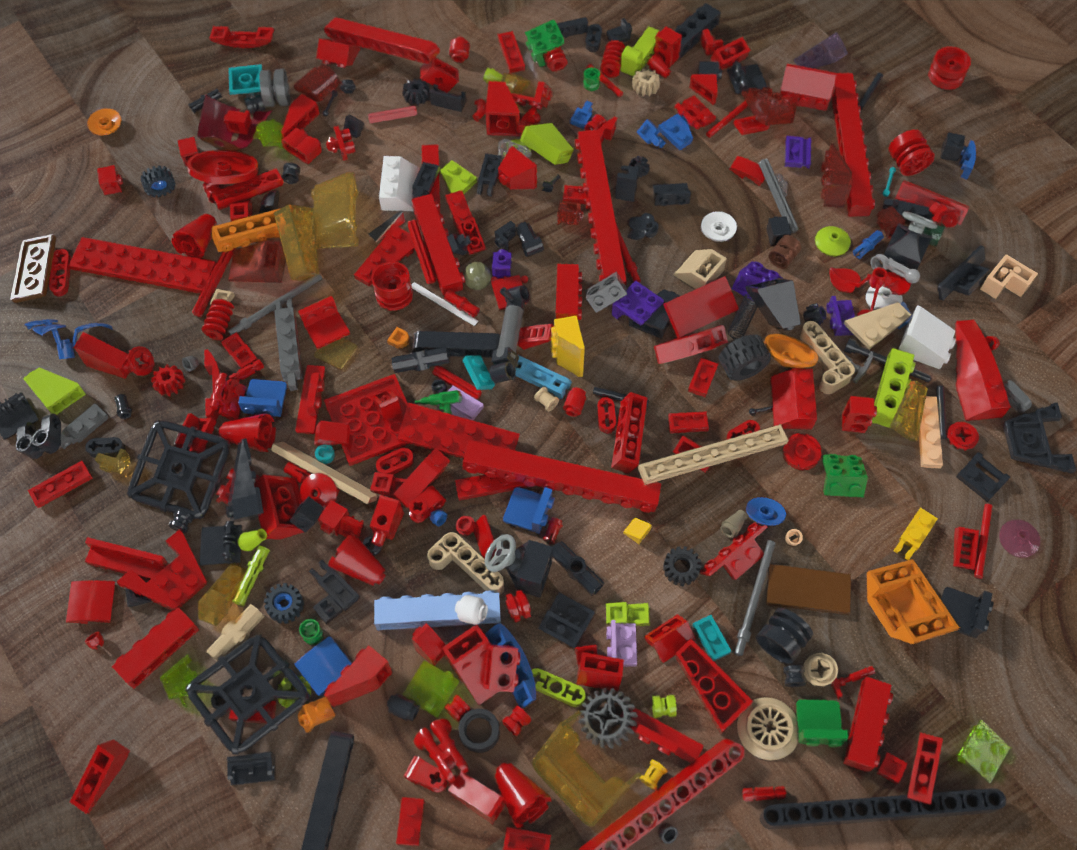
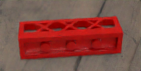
[211,168,284,210]
[895,180,970,225]
[84,537,169,580]

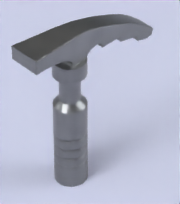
[841,351,873,384]

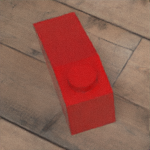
[281,94,319,138]
[393,448,450,508]
[907,733,943,804]
[70,739,130,814]

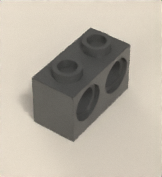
[586,272,627,313]

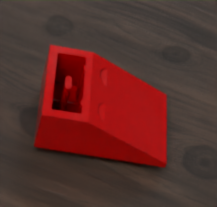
[442,625,506,706]
[324,645,393,707]

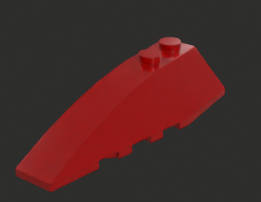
[955,320,1011,421]

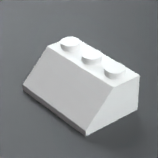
[379,156,420,211]

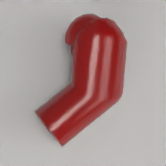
[472,98,486,122]

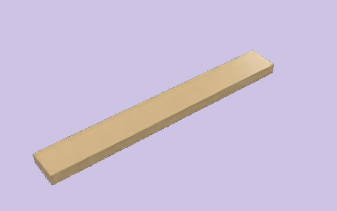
[638,425,789,485]

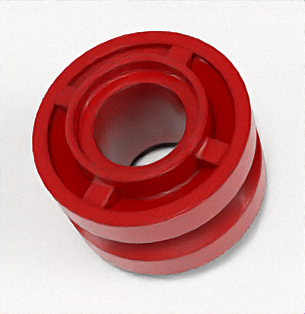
[505,590,531,623]

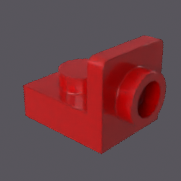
[700,29,723,56]

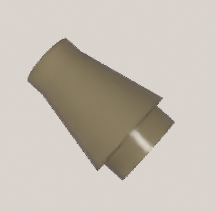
[720,510,748,538]

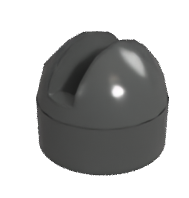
[182,356,199,372]

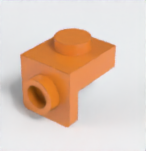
[298,697,335,733]

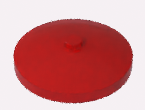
[187,150,258,184]

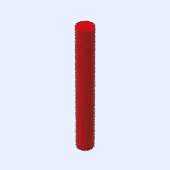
[586,64,624,97]

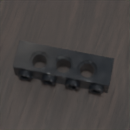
[675,3,721,59]

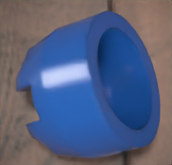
[430,509,448,527]

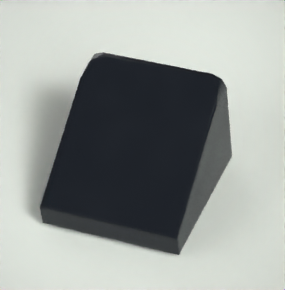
[125,582,152,607]

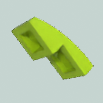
[606,602,650,626]

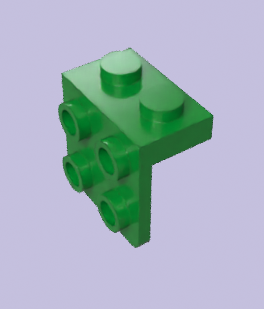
[525,20,565,67]
[822,454,868,498]
[796,700,848,747]

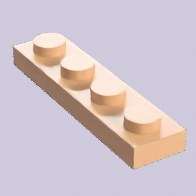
[916,396,943,469]

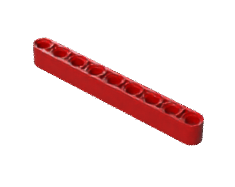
[324,17,440,64]
[579,739,745,850]

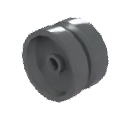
[260,69,290,108]

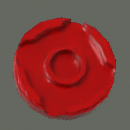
[782,433,822,470]

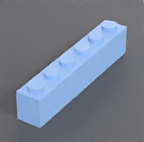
[374,591,501,630]

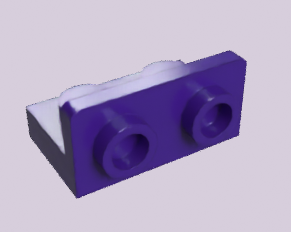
[827,296,855,336]

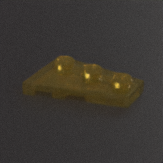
[890,381,928,441]

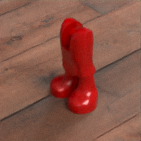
[414,719,469,783]

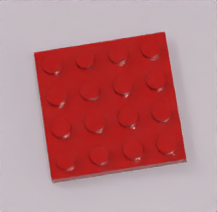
[324,374,409,466]

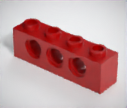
[611,392,647,474]

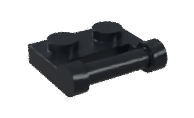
[956,452,1011,502]

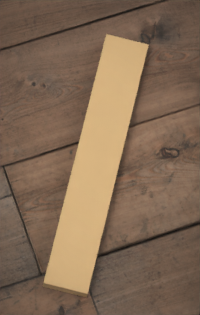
[271,442,379,504]

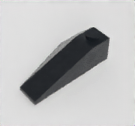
[226,439,263,522]

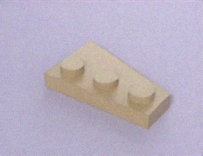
[844,302,911,350]

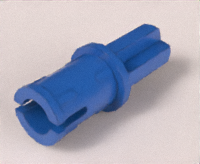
[853,230,884,259]

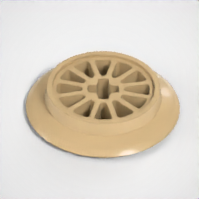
[737,697,799,760]

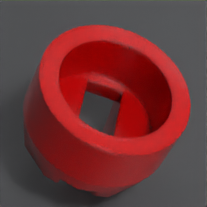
[985,336,1000,351]
[85,631,104,650]

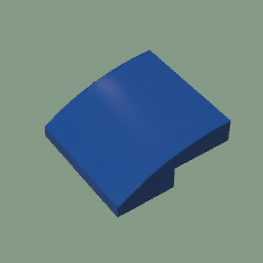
[294,636,352,696]

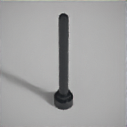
[844,338,932,382]

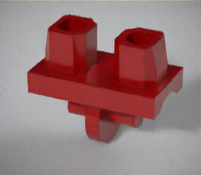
[326,126,356,160]
[929,202,959,228]

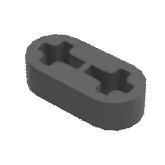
[1003,380,1032,413]

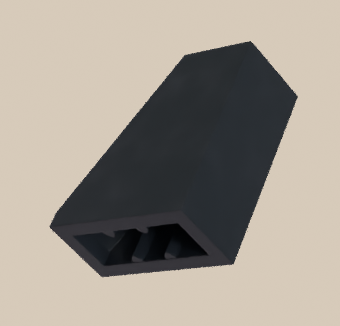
[628,289,680,339]

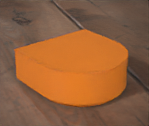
[387,327,410,348]

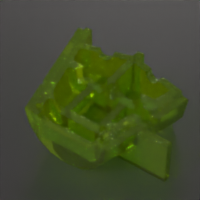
[253,119,283,149]
[160,654,199,707]

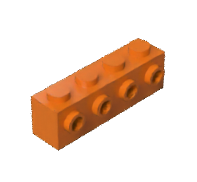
[212,208,287,252]

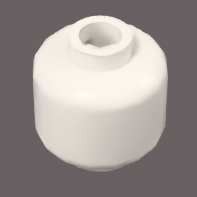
[455,595,488,625]

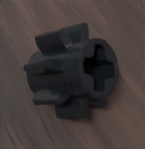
[629,156,650,178]
[803,303,826,325]

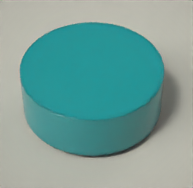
[315,444,335,464]

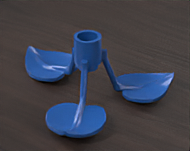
[24,319,113,359]

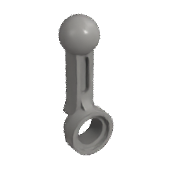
[870,254,920,283]

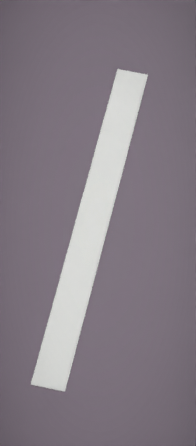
[412,282,478,326]

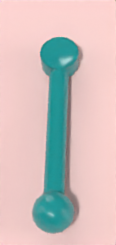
[882,167,896,197]

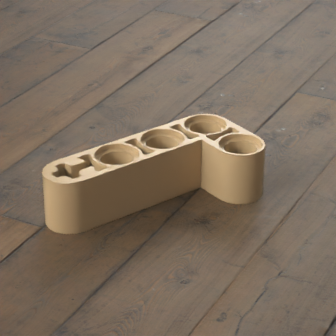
[800,321,855,394]
[428,532,504,595]

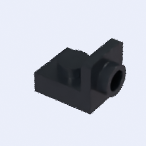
[606,18,632,43]
[494,221,516,251]

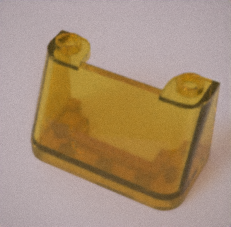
[310,172,358,249]

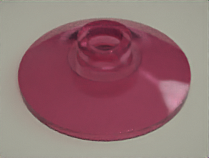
[999,520,1040,558]

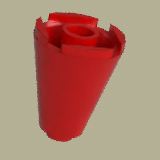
[171,214,217,259]
[219,414,276,452]
[328,533,387,586]
[495,763,552,828]

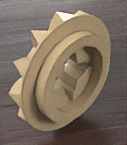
[804,653,838,687]

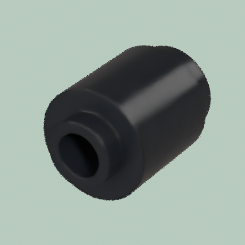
[387,693,420,722]

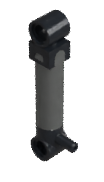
[490,285,530,383]

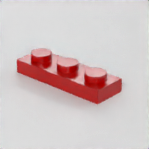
[497,31,525,73]
[28,461,93,508]

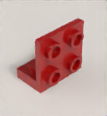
[298,296,350,349]

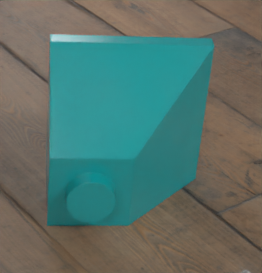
[228,64,262,95]

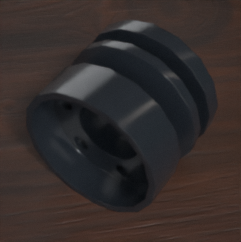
[756,608,814,665]

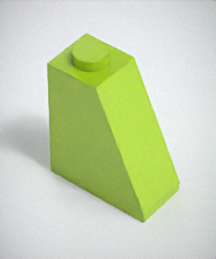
[520,123,574,165]
[23,367,86,415]

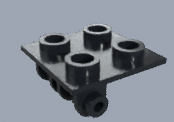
[726,61,768,94]
[0,392,39,440]
[200,521,242,566]

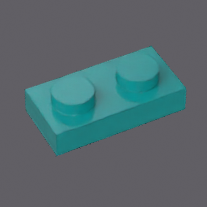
[462,355,495,390]
[692,615,731,661]

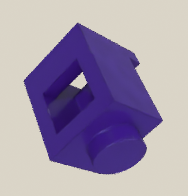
[492,249,512,278]

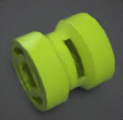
[652,695,676,718]

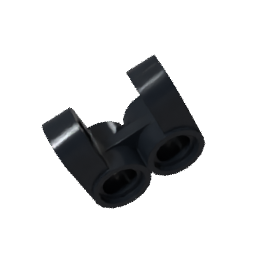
[16,413,61,460]

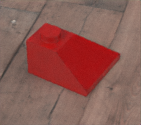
[498,146,537,189]

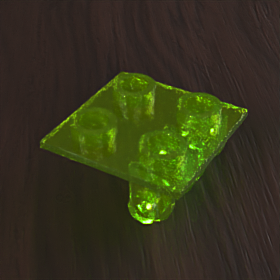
[402,660,460,718]
[957,720,1011,783]

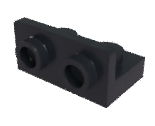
[653,183,691,206]

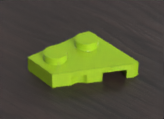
[440,160,477,194]

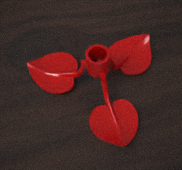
[829,267,911,316]

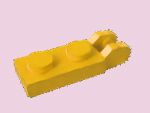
[894,508,938,560]

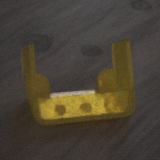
[532,710,641,826]

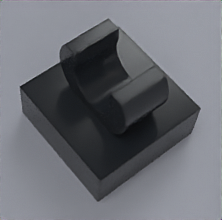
[343,115,365,138]
[447,234,471,256]
[313,595,343,625]

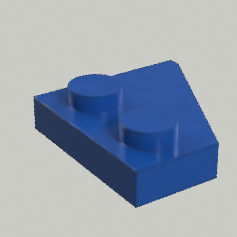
[658,113,693,150]

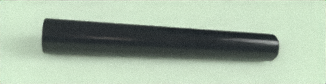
[858,72,883,110]
[936,385,947,439]
[593,387,649,407]

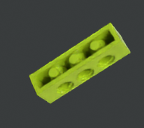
[872,348,916,429]

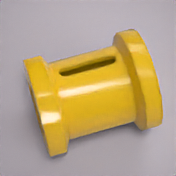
[639,760,668,790]

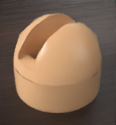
[785,529,803,546]

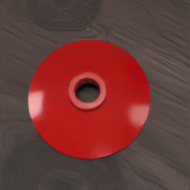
[300,473,337,512]

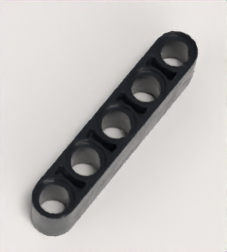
[412,331,500,358]

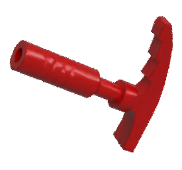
[831,666,875,699]

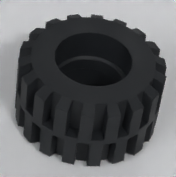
[719,334,771,381]

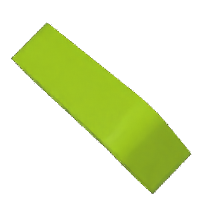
[621,27,659,77]

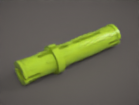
[232,545,270,606]

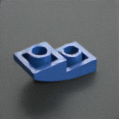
[960,140,976,180]

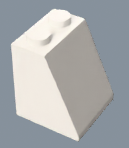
[898,305,956,369]

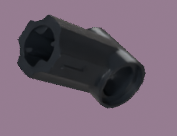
[516,222,544,257]

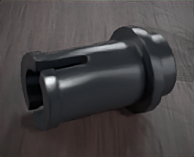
[114,394,132,419]

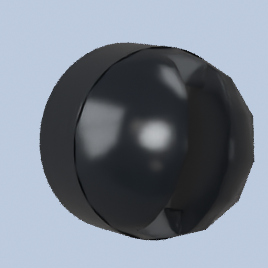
[431,379,447,394]
[658,823,678,844]

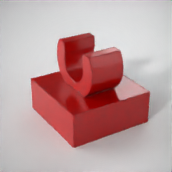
[338,514,364,538]

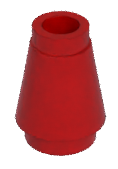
[647,55,671,78]

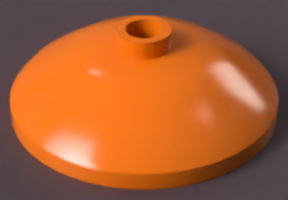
[764,334,818,368]

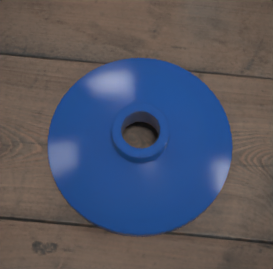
[746,497,786,526]

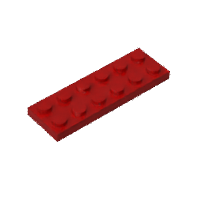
[397,403,520,459]

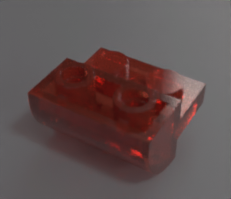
[293,64,341,102]

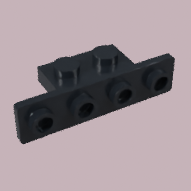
[937,245,990,301]

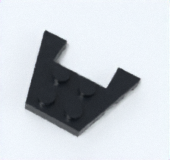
[1003,403,1076,473]

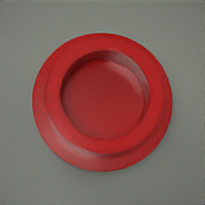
[456,516,476,536]

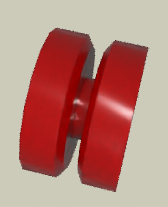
[928,46,971,90]

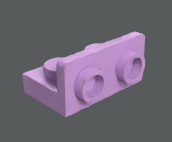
[607,620,637,667]

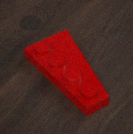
[354,226,424,286]

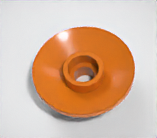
[87,108,121,136]

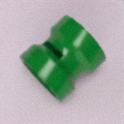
[583,67,600,91]
[299,619,323,645]

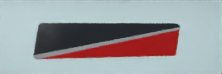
[368,210,405,242]

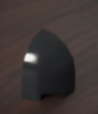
[259,190,280,214]

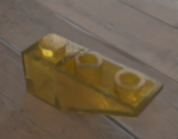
[198,563,247,626]

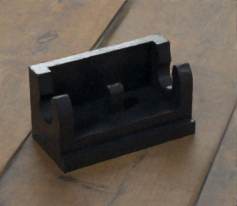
[429,84,467,112]
[615,166,639,202]
[227,752,276,786]

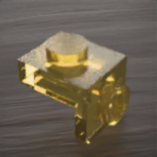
[95,449,130,474]

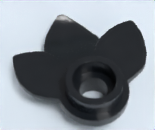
[627,213,659,240]

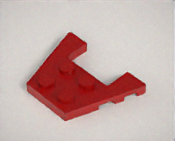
[117,529,207,611]

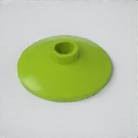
[815,226,851,256]

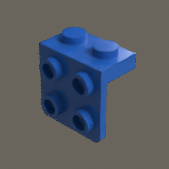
[238,379,287,417]
[503,487,555,534]

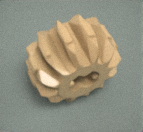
[632,69,660,97]

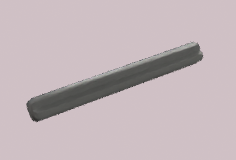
[759,159,799,234]

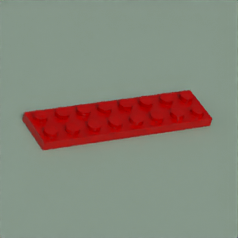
[68,237,216,294]

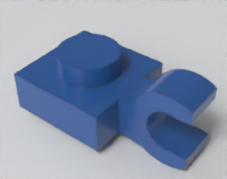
[570,101,593,129]
[637,119,666,148]

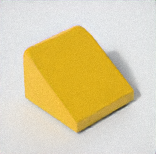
[623,518,652,544]

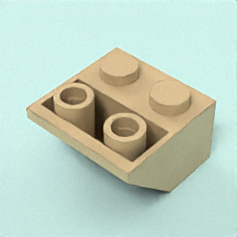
[674,249,727,289]

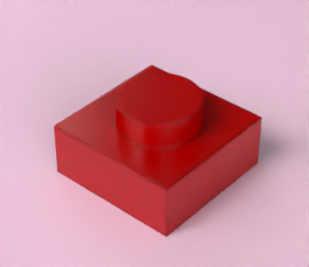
[877,752,908,785]

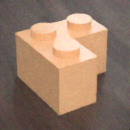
[980,254,1038,299]

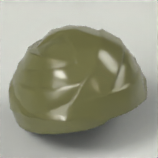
[463,262,491,290]

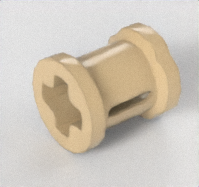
[534,387,559,412]

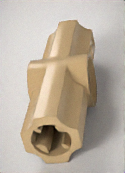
[206,604,265,661]

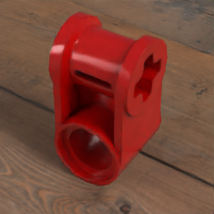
[409,485,446,523]
[403,756,448,793]

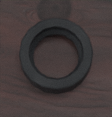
[458,708,500,753]

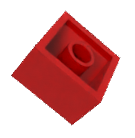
[316,38,361,68]

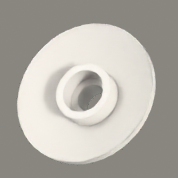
[701,212,737,242]
[866,286,903,310]

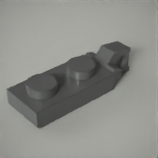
[61,404,109,449]

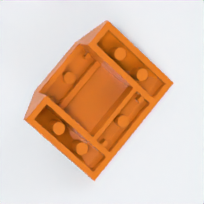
[867,559,959,644]

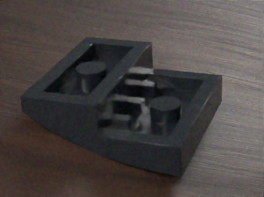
[538,592,596,649]

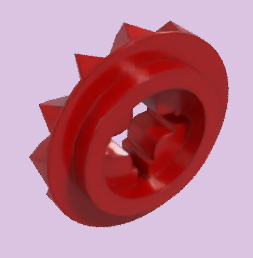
[126,346,154,376]
[947,422,979,451]

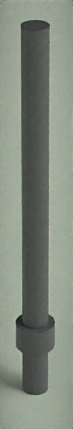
[228,273,323,335]
[734,540,776,657]

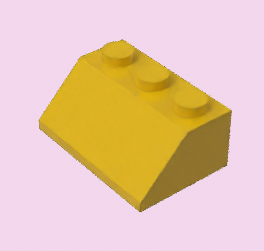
[551,316,585,377]

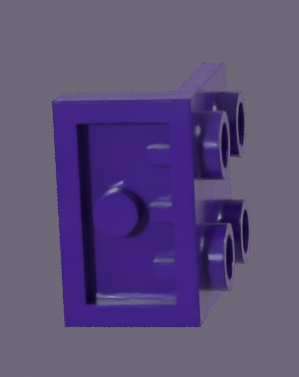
[732,261,783,301]
[612,281,664,325]

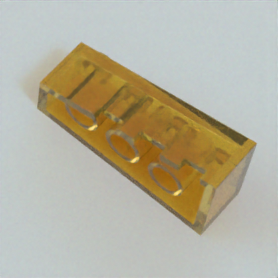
[274,205,319,281]

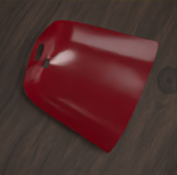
[197,95,272,151]

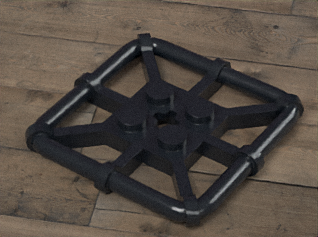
[127,420,231,519]
[185,634,310,755]

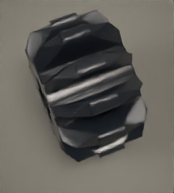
[402,78,430,106]

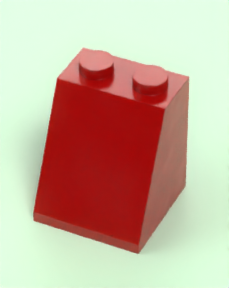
[485,81,520,137]

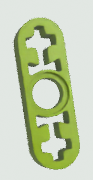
[532,668,585,707]

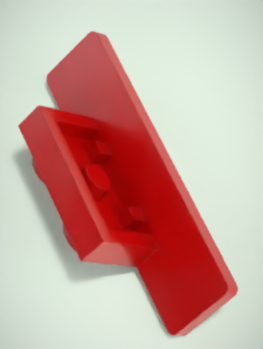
[295,365,326,434]
[700,522,768,580]
[620,708,703,763]

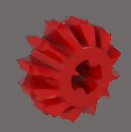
[151,364,185,397]

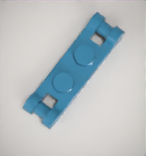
[515,355,572,399]

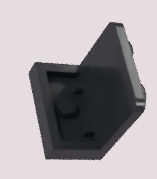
[941,587,994,638]

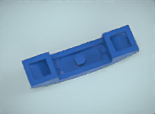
[486,623,536,709]

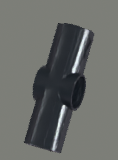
[391,347,450,373]
[553,541,605,596]

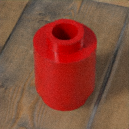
[563,387,586,417]

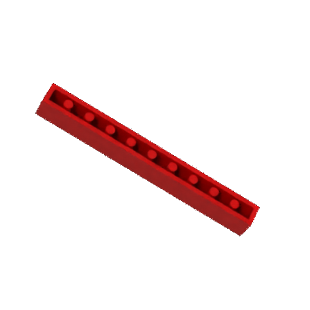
[831,73,875,216]
[575,129,627,285]
[462,440,662,513]

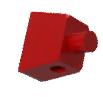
[370,495,404,547]

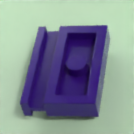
[785,136,811,169]

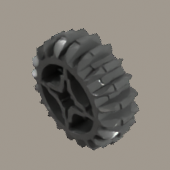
[579,689,637,749]

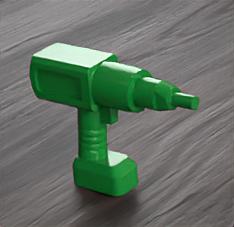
[415,390,462,414]

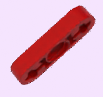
[49,249,71,297]

